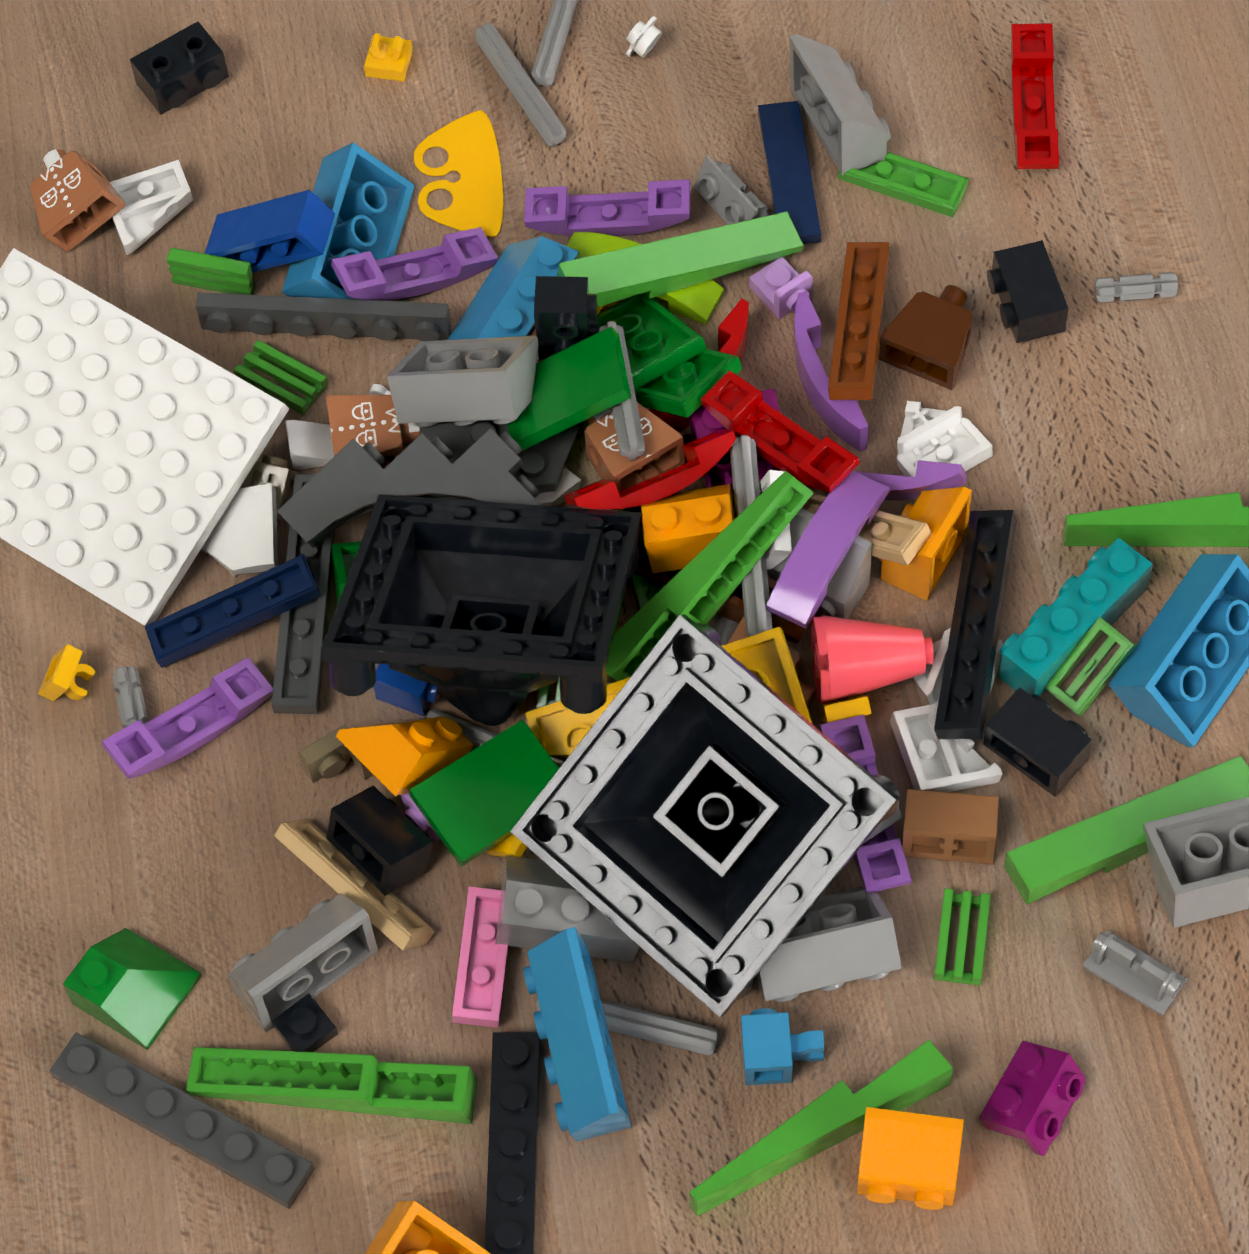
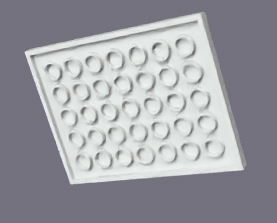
[0,248,289,626]

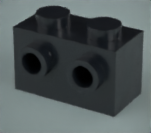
[130,21,229,115]
[987,240,1069,343]
[534,276,599,360]
[983,687,1092,797]
[326,785,433,896]

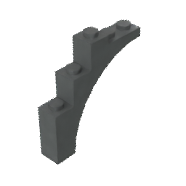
[277,428,542,548]

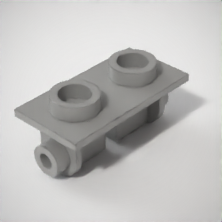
[693,156,769,225]
[1082,930,1187,1017]

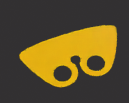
[414,110,504,237]

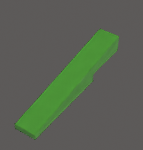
[557,212,804,307]
[606,471,814,681]
[1062,492,1249,547]
[1004,755,1249,905]
[689,1040,953,1216]
[186,1047,478,1124]

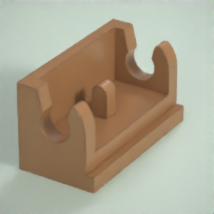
[902,789,999,865]

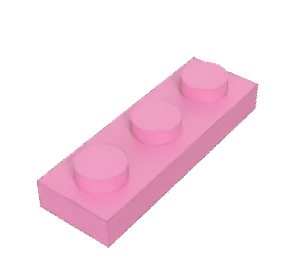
[452,887,508,1028]

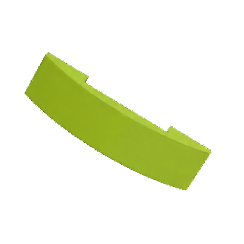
[566,232,724,325]

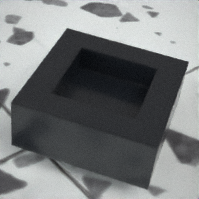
[271,993,338,1052]

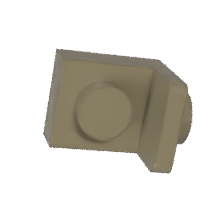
[241,455,298,521]
[299,724,372,783]

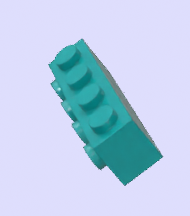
[999,538,1153,696]

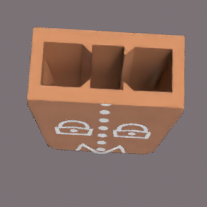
[30,149,126,252]
[326,395,419,469]
[584,402,685,491]

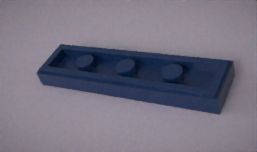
[758,101,821,244]
[144,554,322,668]

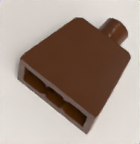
[879,285,973,390]

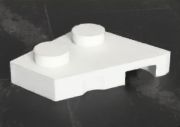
[110,160,193,255]
[889,704,1003,793]

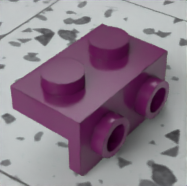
[978,1041,1086,1156]

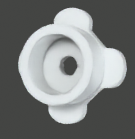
[626,16,662,58]

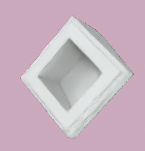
[285,420,334,471]

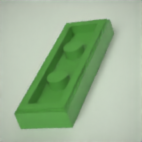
[838,152,968,217]

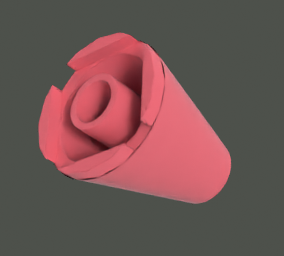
[810,615,934,704]

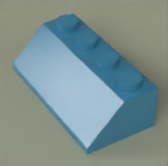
[282,142,415,301]
[447,236,580,340]
[1108,554,1249,748]
[523,927,632,1142]

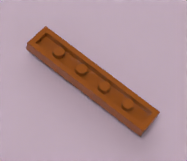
[828,242,890,400]

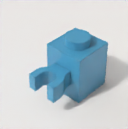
[741,1008,824,1086]

